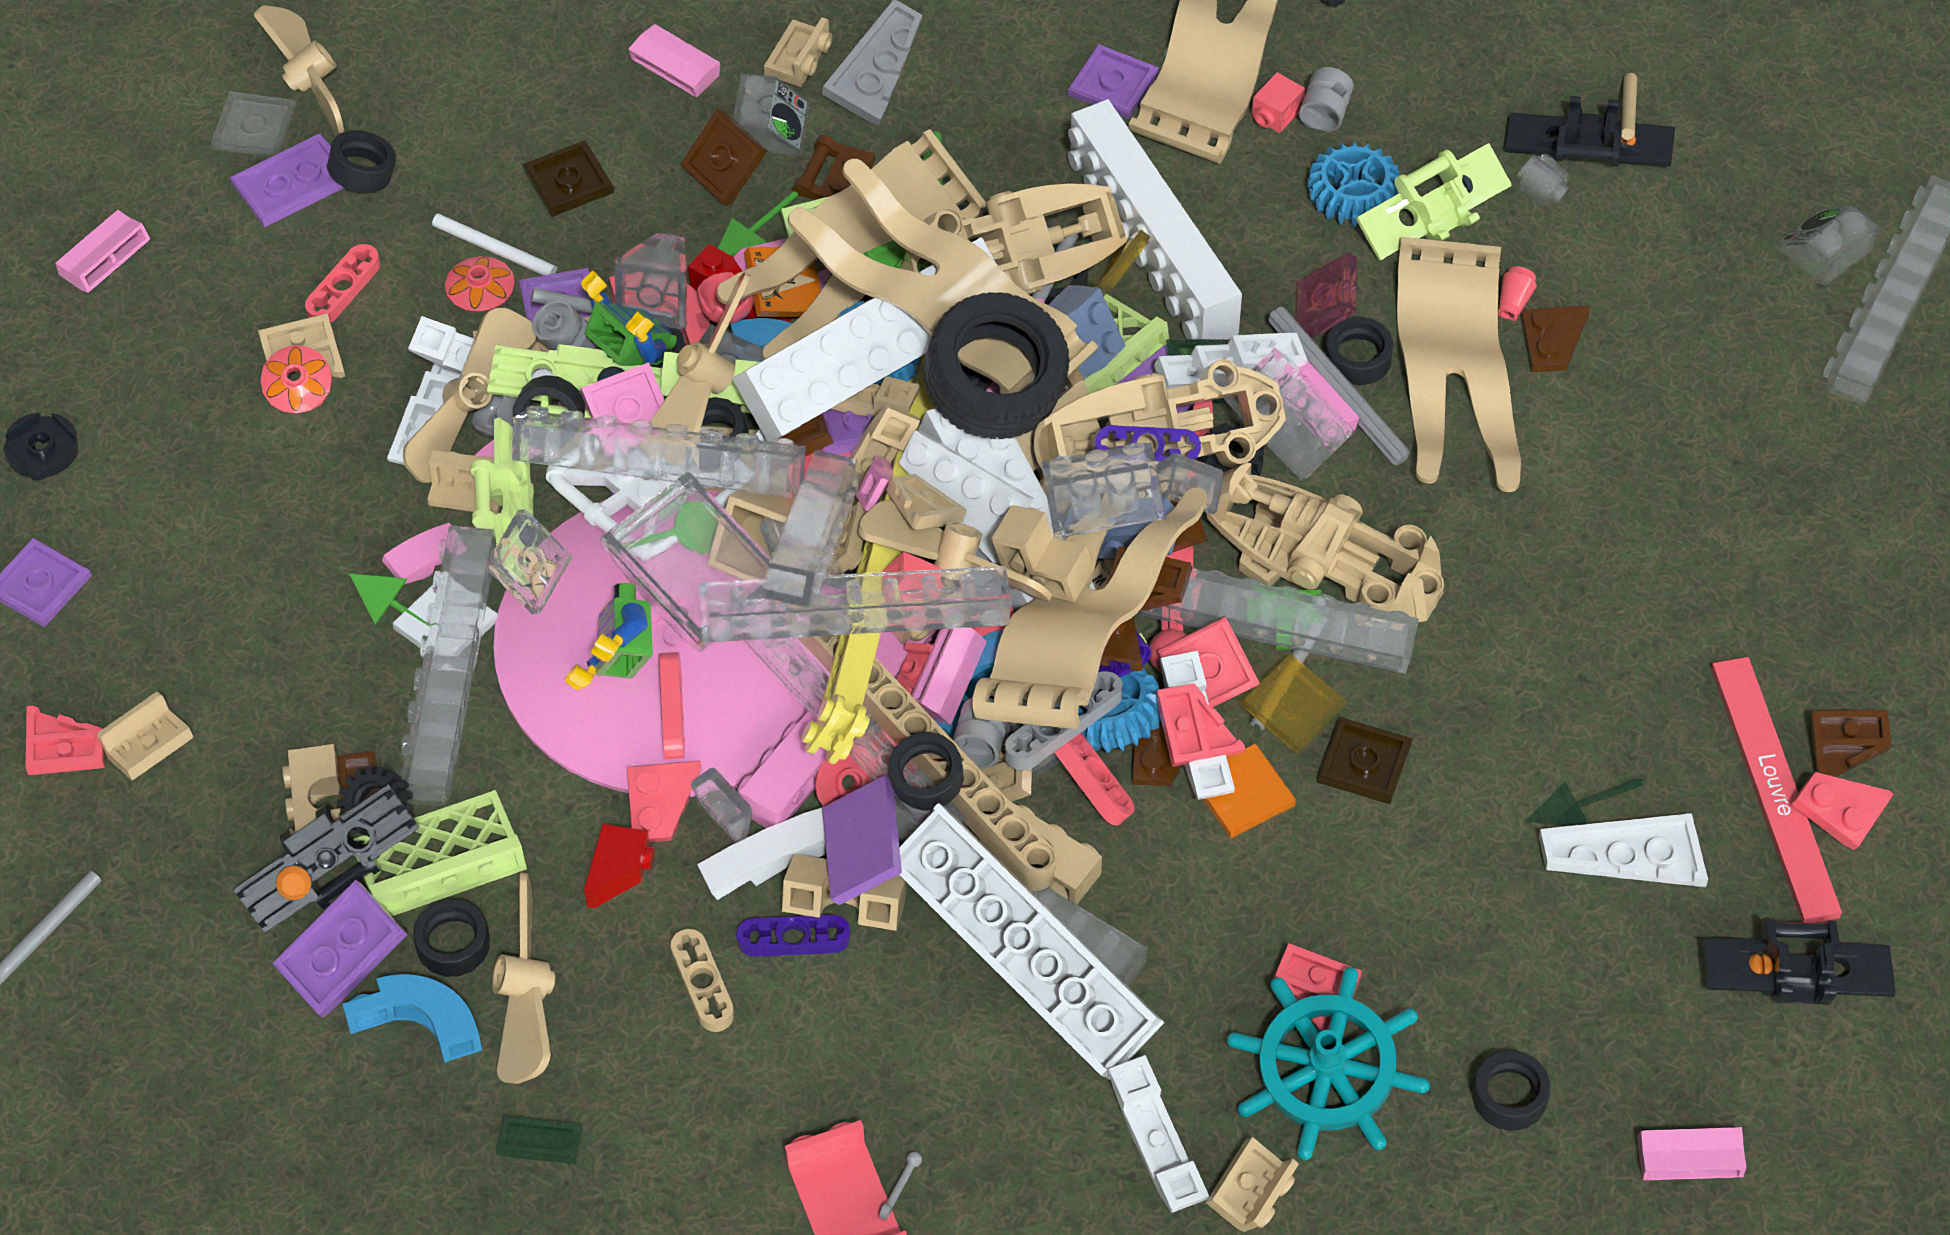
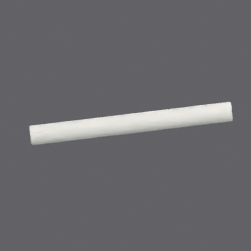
[432,213,557,276]

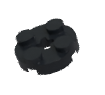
[3,412,78,481]

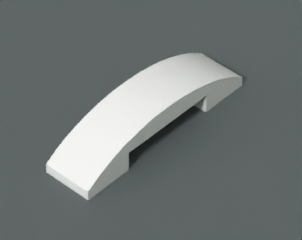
[408,316,552,379]
[1160,651,1235,800]
[1108,1055,1209,1213]

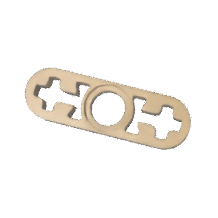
[671,929,734,1032]

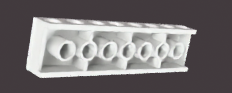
[899,803,1165,1080]

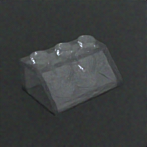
[1041,442,1166,538]

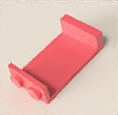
[784,1120,907,1235]

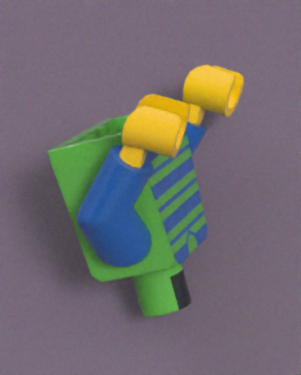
[581,271,677,366]
[564,583,653,690]

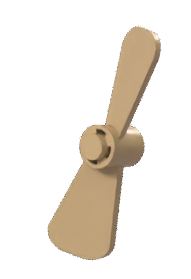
[254,5,345,136]
[641,272,751,464]
[403,308,536,483]
[858,500,1052,602]
[492,872,555,1084]

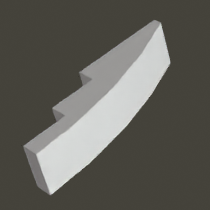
[1154,333,1308,389]
[387,363,460,465]
[697,807,826,900]

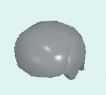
[472,394,517,438]

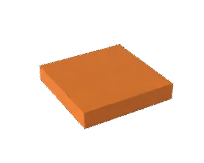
[1203,744,1296,839]

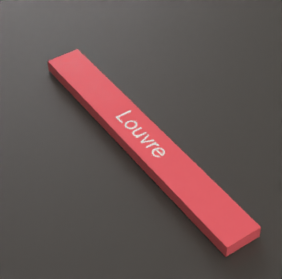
[1711,657,1842,923]

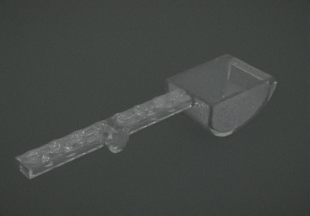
[600,472,967,827]

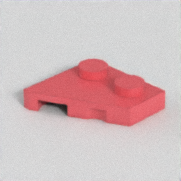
[26,705,105,775]
[1791,772,1893,850]
[1274,943,1362,1031]

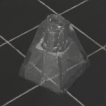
[615,233,687,330]

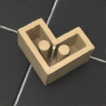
[992,505,1094,603]

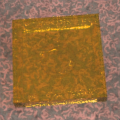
[1088,229,1150,296]
[1241,654,1347,754]

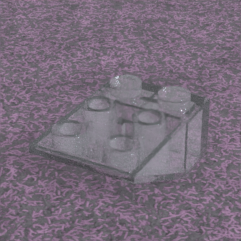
[1224,347,1355,482]

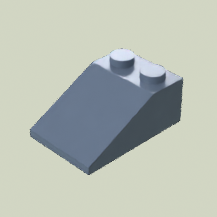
[1049,285,1126,379]

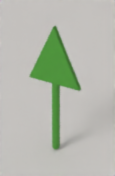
[718,191,798,256]
[349,574,443,634]

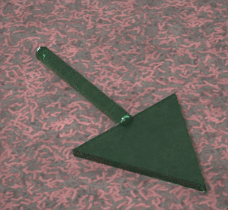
[1524,779,1644,825]

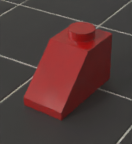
[584,824,655,908]

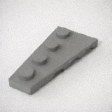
[822,0,922,126]

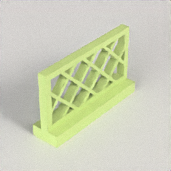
[1085,294,1170,394]
[353,790,527,916]

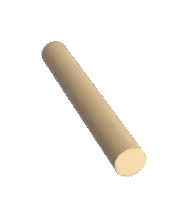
[1621,73,1637,140]

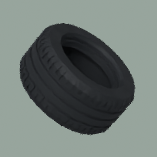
[923,292,1070,439]

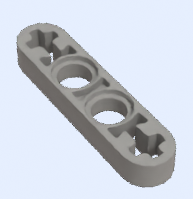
[1005,671,1122,770]

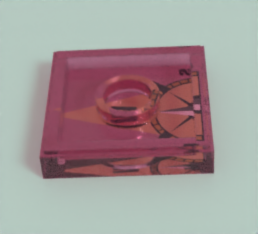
[1297,252,1358,338]

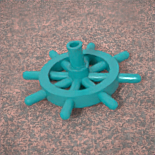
[1227,967,1430,1160]

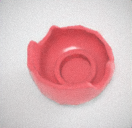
[697,272,755,325]

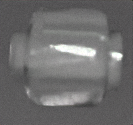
[1517,154,1570,205]

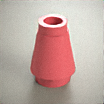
[1497,266,1537,321]

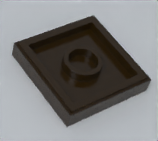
[523,140,614,217]
[1317,717,1413,804]

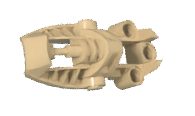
[901,184,1127,295]
[1034,359,1286,484]
[1206,462,1444,625]

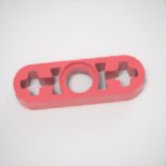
[305,244,380,323]
[659,652,685,759]
[1054,731,1134,826]

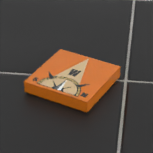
[744,247,821,317]

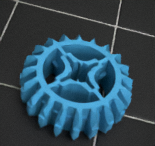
[1307,141,1399,227]
[1078,668,1161,753]

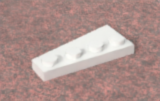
[1539,813,1708,887]

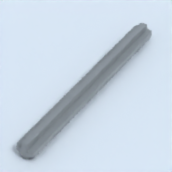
[1268,306,1410,466]

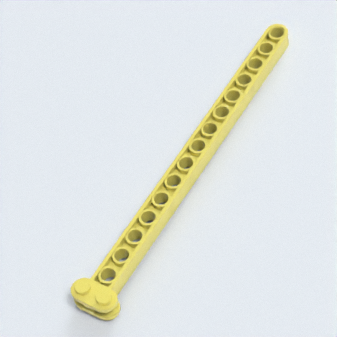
[801,353,937,764]

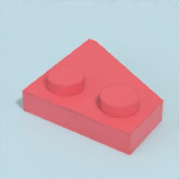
[1155,684,1245,767]
[627,761,702,842]

